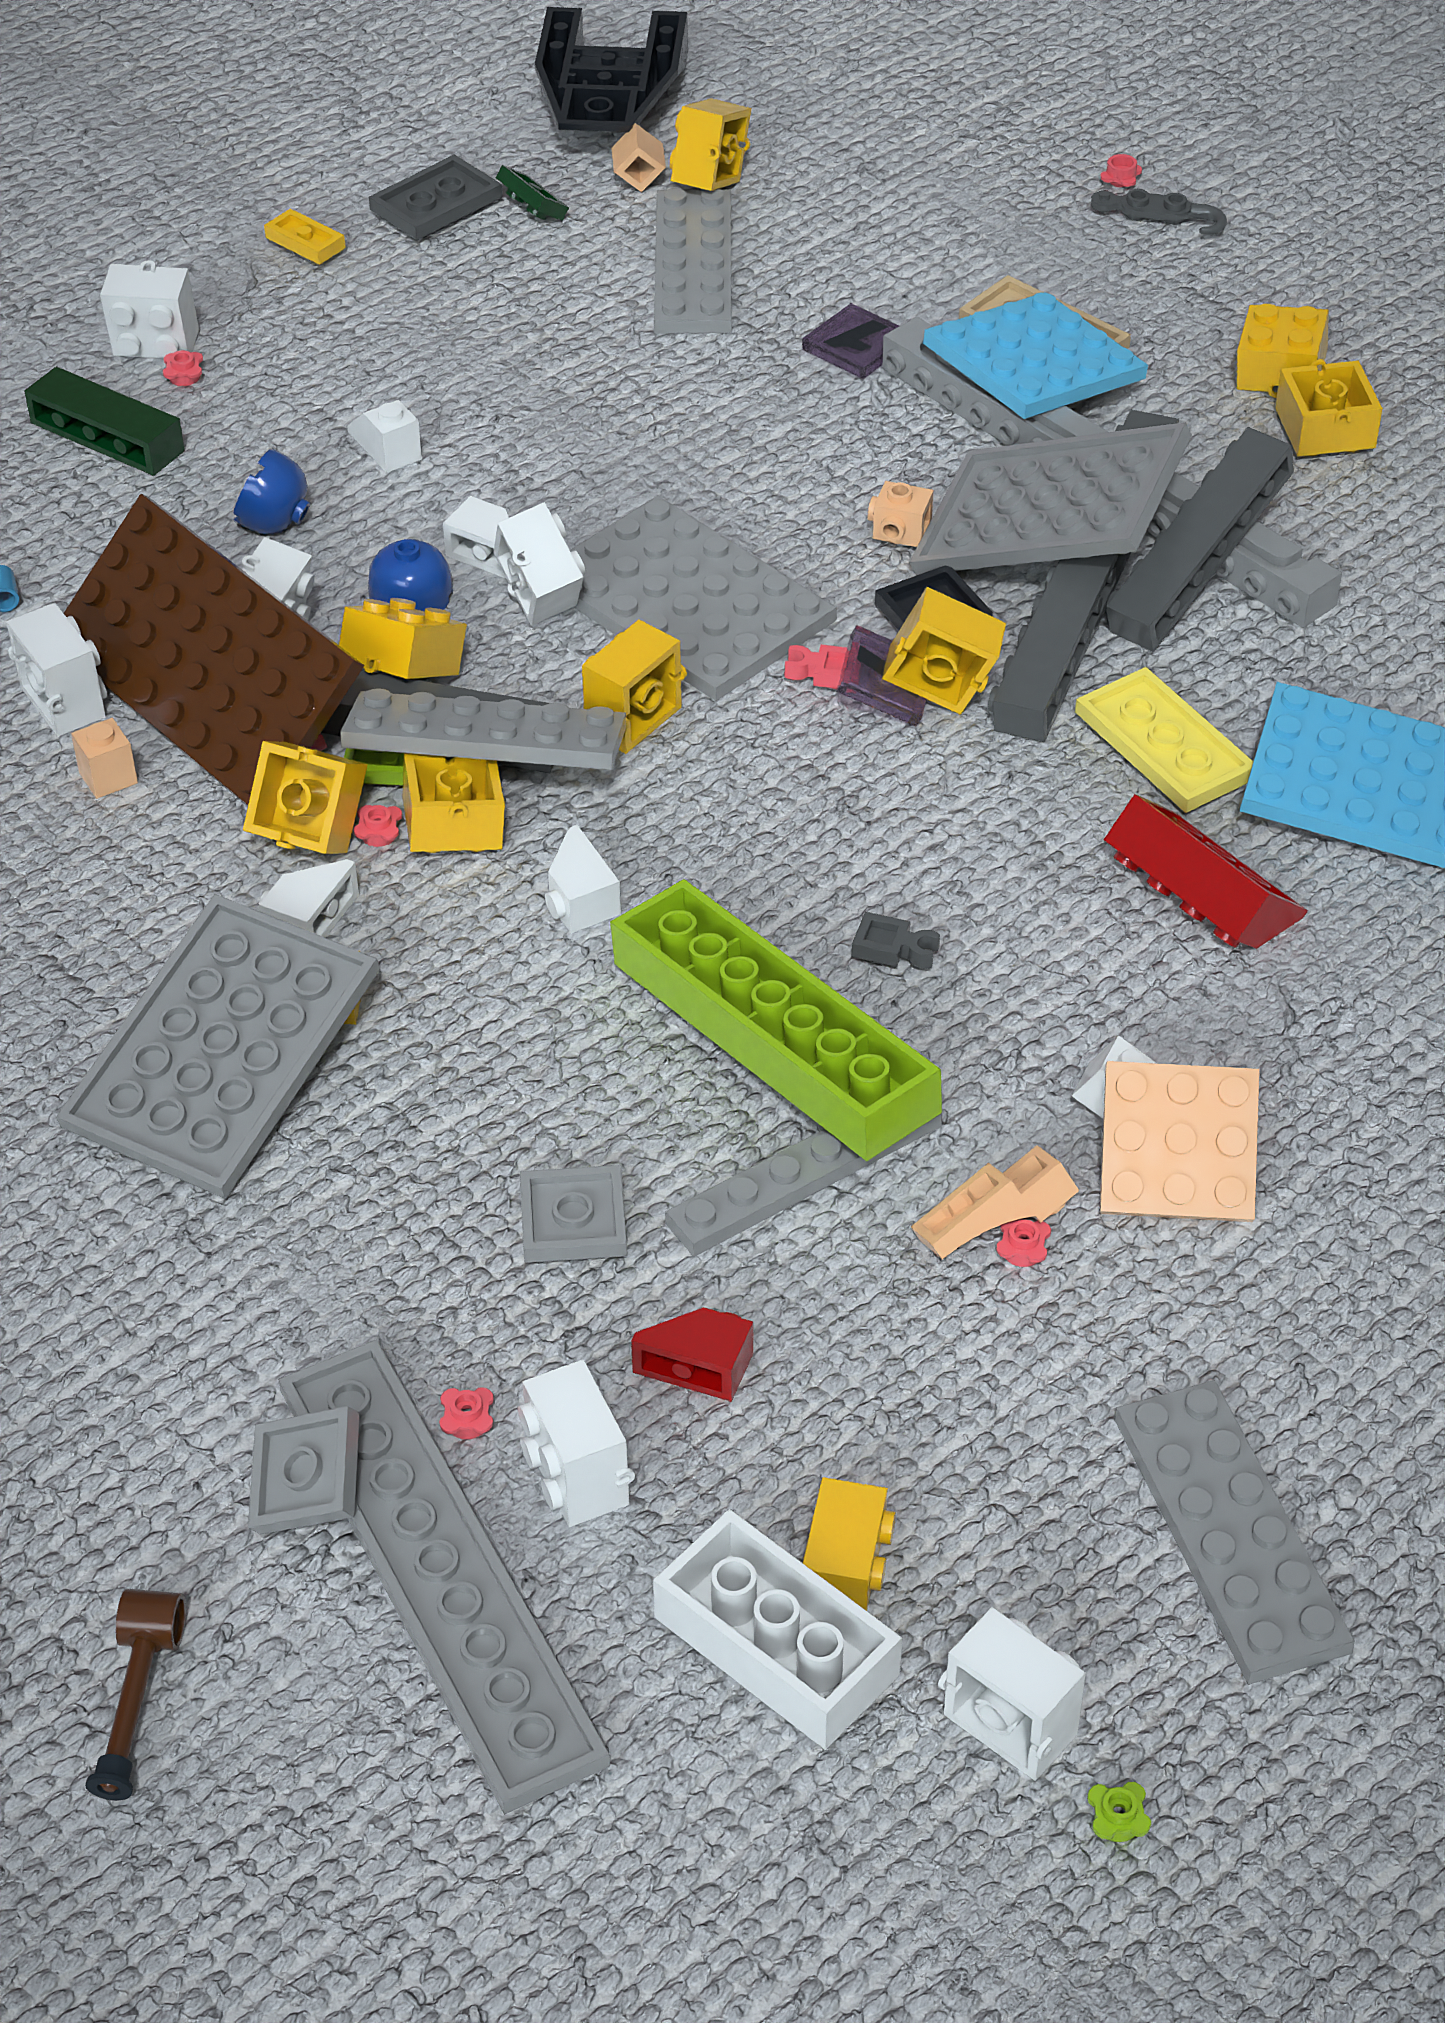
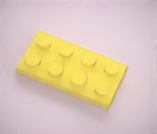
[1075,667,1254,813]

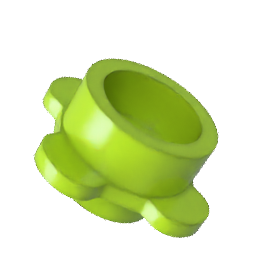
[1087,1782,1151,1842]

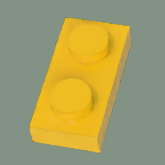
[264,208,346,265]

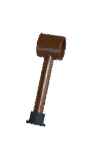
[85,1588,186,1801]

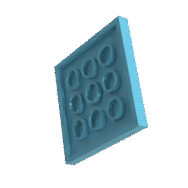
[923,292,1148,419]

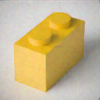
[803,1477,896,1611]

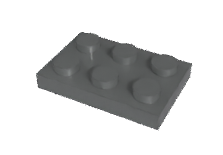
[368,154,503,240]

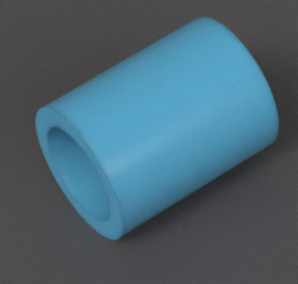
[0,565,19,612]

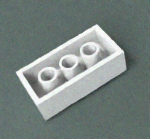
[653,1509,902,1750]

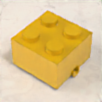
[670,98,752,191]
[1237,304,1329,398]
[1275,359,1383,457]
[882,587,1006,715]
[339,598,467,679]
[582,619,687,754]
[243,741,368,854]
[402,753,505,853]

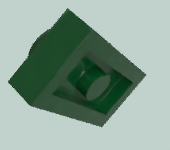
[495,165,569,221]

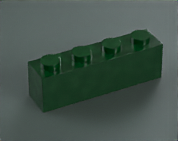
[24,366,185,476]

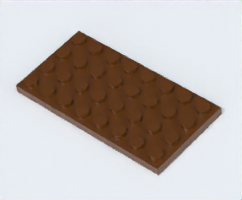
[63,494,365,805]

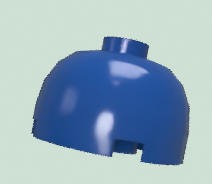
[233,448,310,535]
[368,539,453,612]

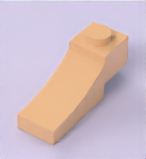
[911,1145,1079,1259]

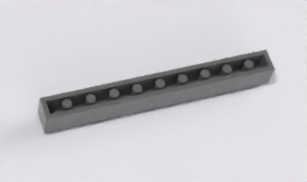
[988,409,1179,742]

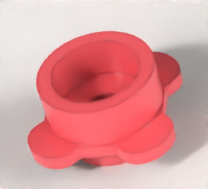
[1101,154,1142,187]
[163,350,203,386]
[354,805,402,847]
[996,1219,1051,1267]
[439,1387,494,1439]

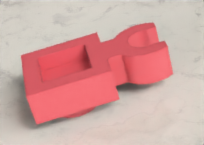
[784,644,863,691]

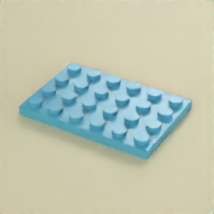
[1239,682,1445,868]

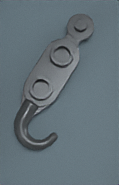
[1091,189,1227,235]

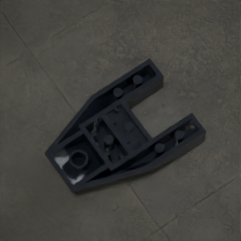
[535,7,688,132]

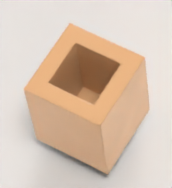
[611,123,666,192]
[71,717,138,799]

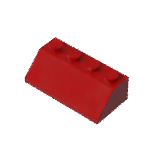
[1103,794,1308,949]

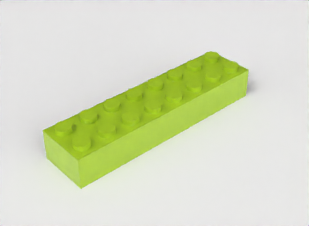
[610,879,942,1161]

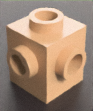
[868,481,934,547]

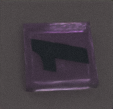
[802,303,899,379]
[836,625,926,726]

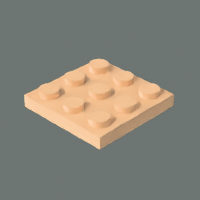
[1099,1061,1259,1222]

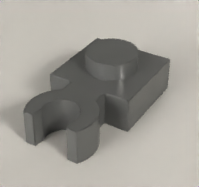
[851,911,940,969]

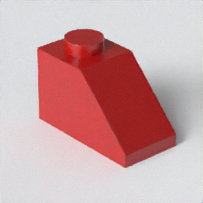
[631,1307,753,1402]

